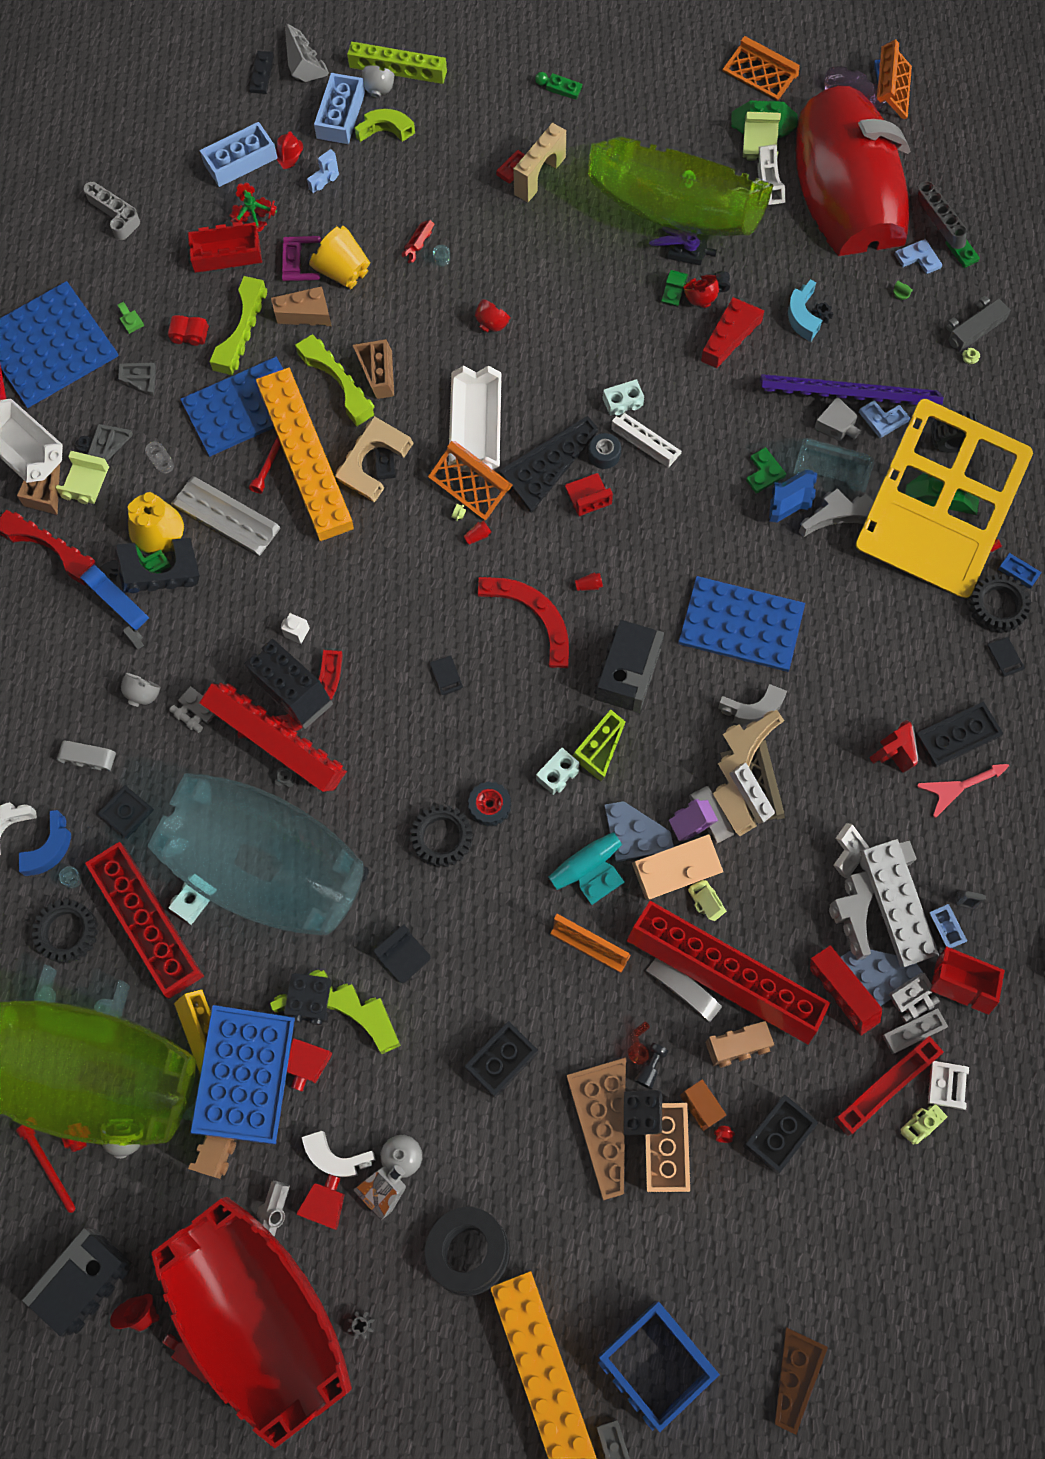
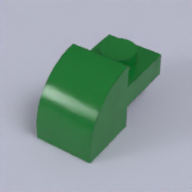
[662,270,688,307]

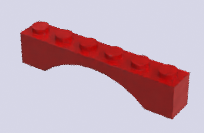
[0,510,95,586]
[833,1036,944,1136]

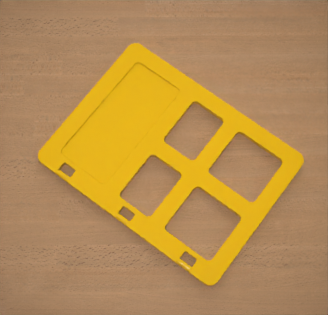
[856,399,1033,598]

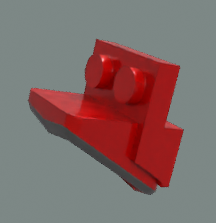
[869,720,918,773]

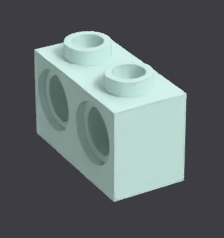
[603,379,644,416]
[536,748,579,795]

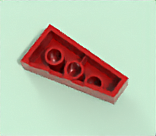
[701,297,765,368]
[810,945,883,1036]

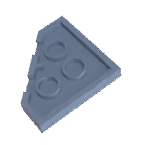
[604,801,674,862]
[841,950,923,1006]

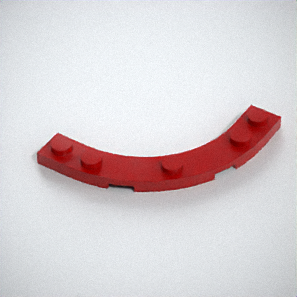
[478,577,569,668]
[237,650,343,738]

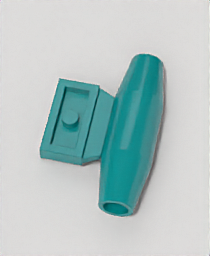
[549,832,624,905]

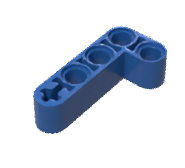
[80,564,149,630]

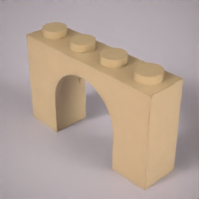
[514,123,566,202]
[335,416,414,502]

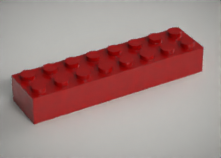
[199,683,347,792]
[85,841,204,999]

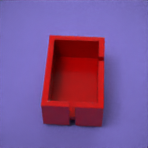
[930,946,1005,1015]

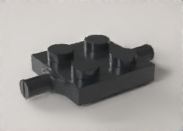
[661,230,717,265]

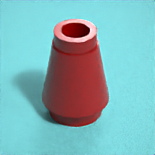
[463,520,491,545]
[575,572,603,591]

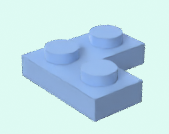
[307,149,339,193]
[894,239,942,274]
[859,401,910,438]

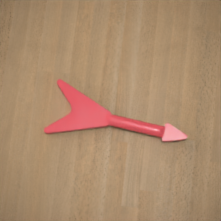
[917,764,1009,818]

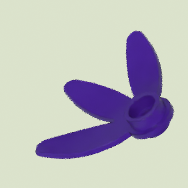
[649,224,700,251]

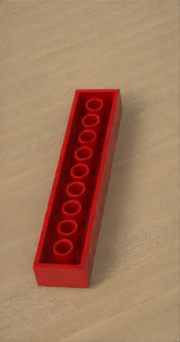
[627,901,830,1045]

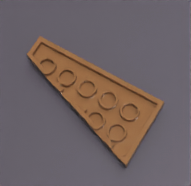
[567,1058,626,1201]

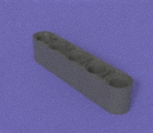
[918,181,967,249]

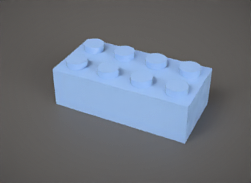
[314,73,365,144]
[200,122,277,187]

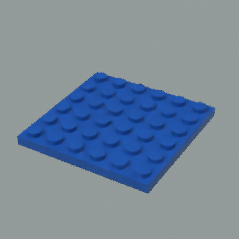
[0,281,119,408]

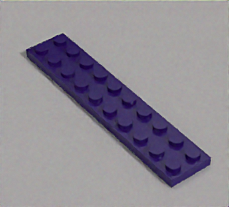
[760,374,944,405]

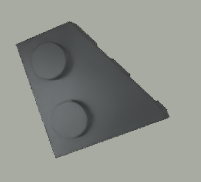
[118,363,156,396]
[88,424,133,461]

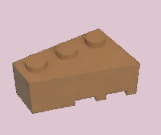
[271,287,331,326]
[353,339,394,399]
[17,464,60,515]
[705,1021,774,1068]
[188,1136,236,1179]

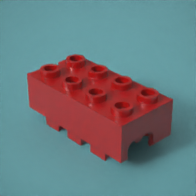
[187,222,262,273]

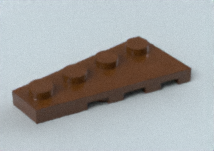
[775,1327,828,1435]

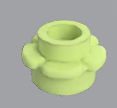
[962,348,980,364]
[451,504,466,521]

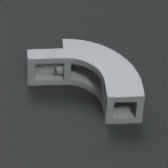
[718,684,787,725]

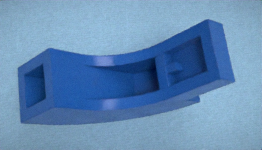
[19,810,71,876]

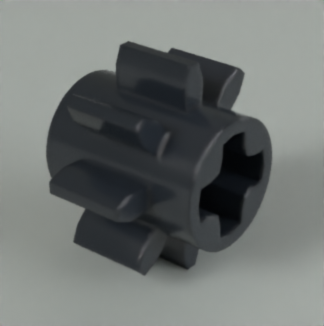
[811,302,833,324]

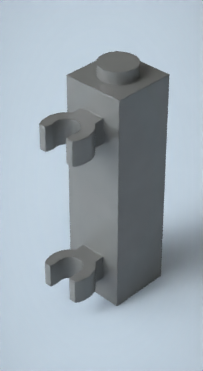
[946,296,1011,352]

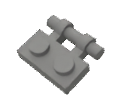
[169,686,215,733]
[889,972,940,1024]

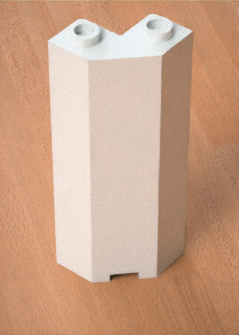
[448,366,501,472]
[0,399,62,483]

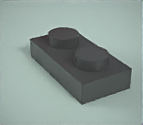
[596,1419,630,1459]

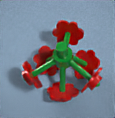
[229,182,277,232]

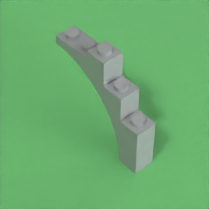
[799,489,876,537]
[829,841,916,961]

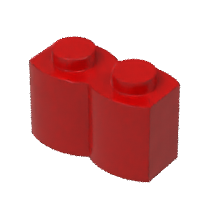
[168,315,209,346]

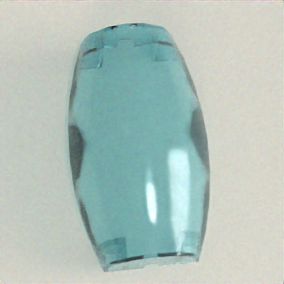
[148,773,364,935]

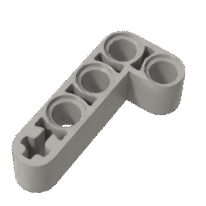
[84,182,140,240]

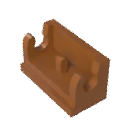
[679,1079,726,1131]

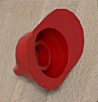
[276,131,303,169]
[110,1294,159,1331]

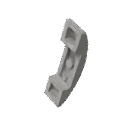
[858,119,911,154]
[646,958,722,1023]

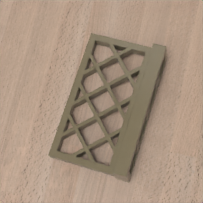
[720,740,785,823]

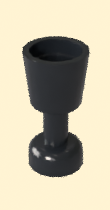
[634,1043,668,1089]

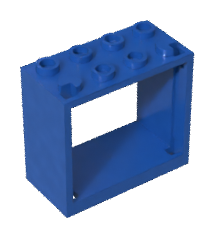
[598,1301,720,1432]

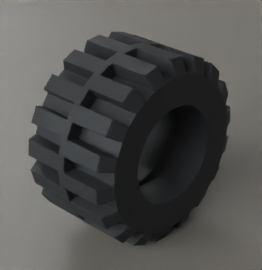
[931,410,979,453]

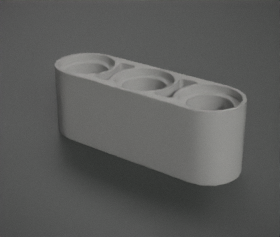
[57,741,116,772]
[689,786,734,844]

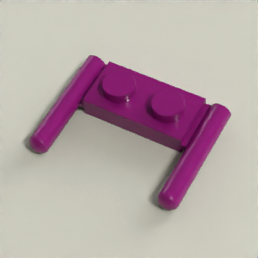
[282,236,321,281]

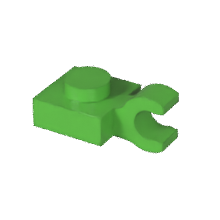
[118,302,144,334]

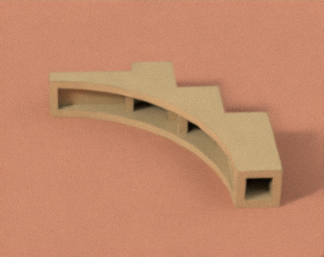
[713,710,784,836]

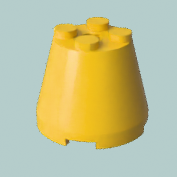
[309,226,370,289]
[128,492,184,554]

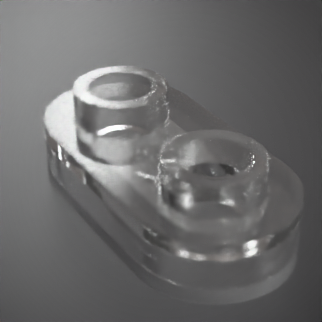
[145,442,174,474]

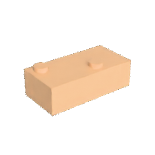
[632,835,723,900]
[646,1103,690,1192]

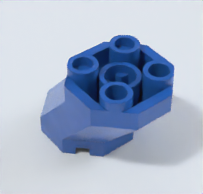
[769,470,817,522]

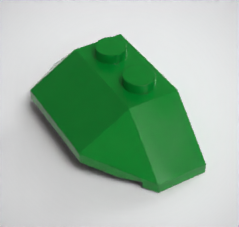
[731,100,798,138]
[905,473,979,515]

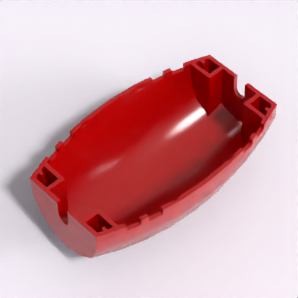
[796,86,909,256]
[151,1197,352,1448]

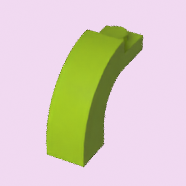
[355,109,415,142]

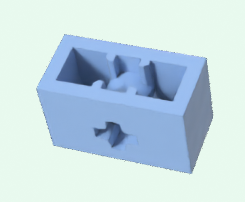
[930,904,967,948]

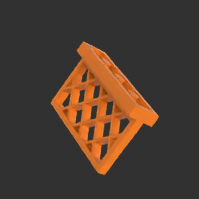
[723,36,800,101]
[877,39,912,119]
[428,441,512,520]
[550,914,631,973]

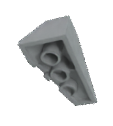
[285,24,329,82]

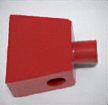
[287,1038,332,1092]
[297,1174,345,1230]

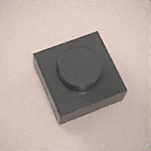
[123,626,144,650]

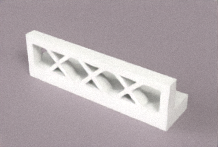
[611,413,682,468]

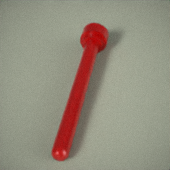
[249,436,281,494]
[16,1121,76,1213]

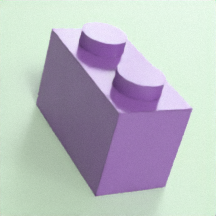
[669,799,718,841]

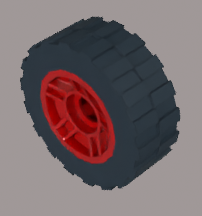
[468,781,511,826]

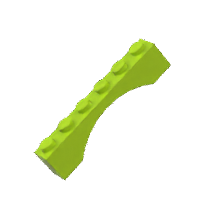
[210,276,267,375]
[295,334,374,426]

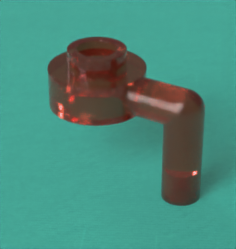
[628,1022,650,1065]

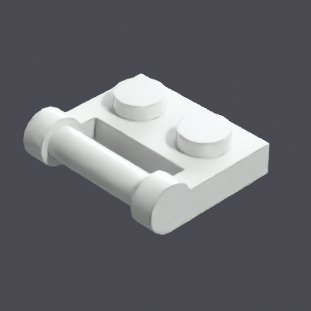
[928,1061,969,1110]

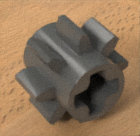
[348,1312,375,1339]

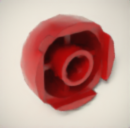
[684,275,719,308]
[475,299,511,333]

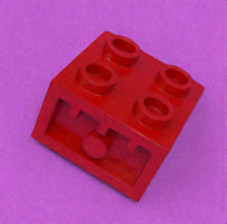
[565,473,613,516]

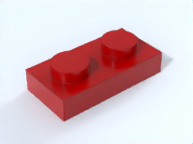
[496,150,525,184]

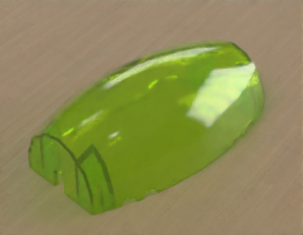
[588,136,774,237]
[0,1001,196,1146]

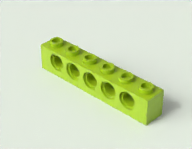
[347,42,447,84]

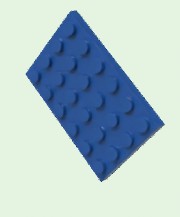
[181,356,284,457]
[679,576,805,672]
[190,1005,295,1145]

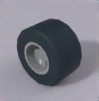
[588,433,621,469]

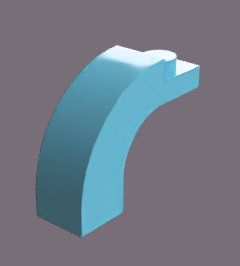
[788,279,822,342]

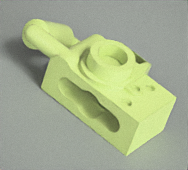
[688,880,727,921]
[901,1104,947,1144]

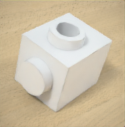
[281,613,310,644]

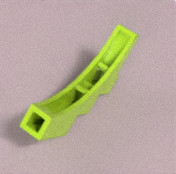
[270,970,401,1054]

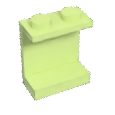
[743,112,781,161]
[56,451,109,504]

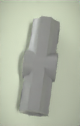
[257,1180,290,1236]

